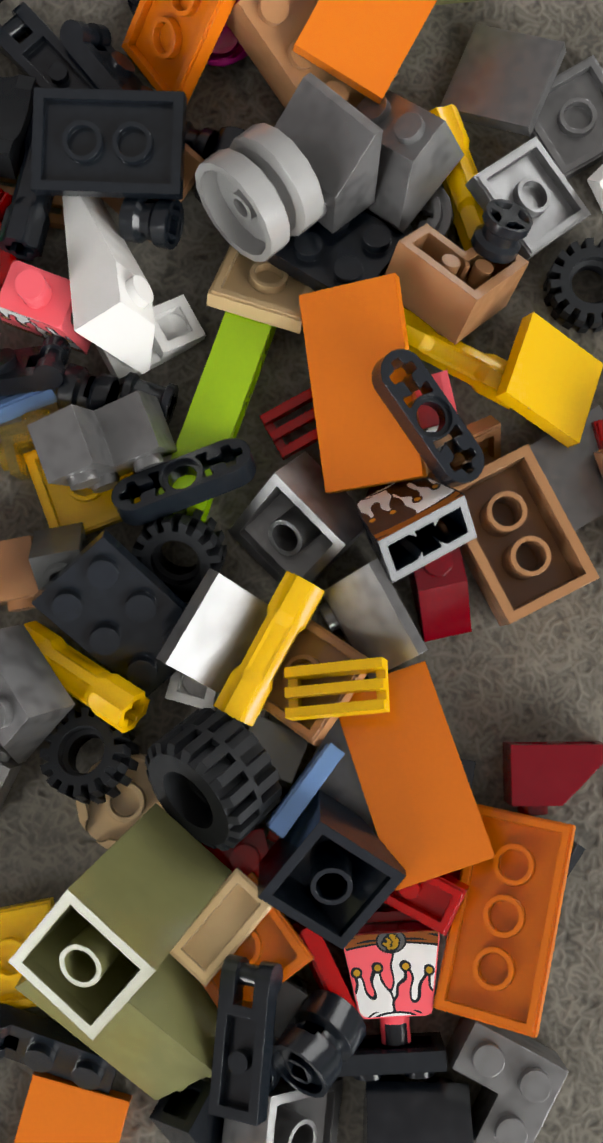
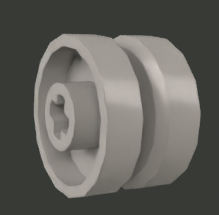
[195,123,324,262]

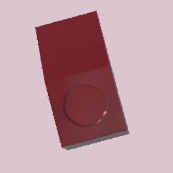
[408,547,472,642]
[503,741,603,815]

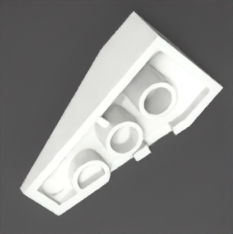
[62,196,155,374]

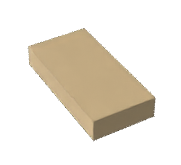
[170,868,273,987]

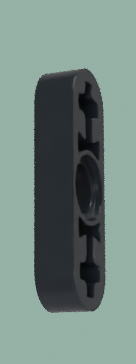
[372,349,484,487]
[111,438,256,526]

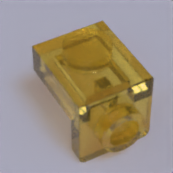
[0,409,51,481]

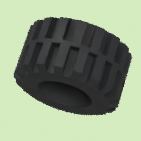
[145,708,282,851]

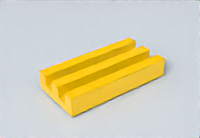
[284,657,390,721]

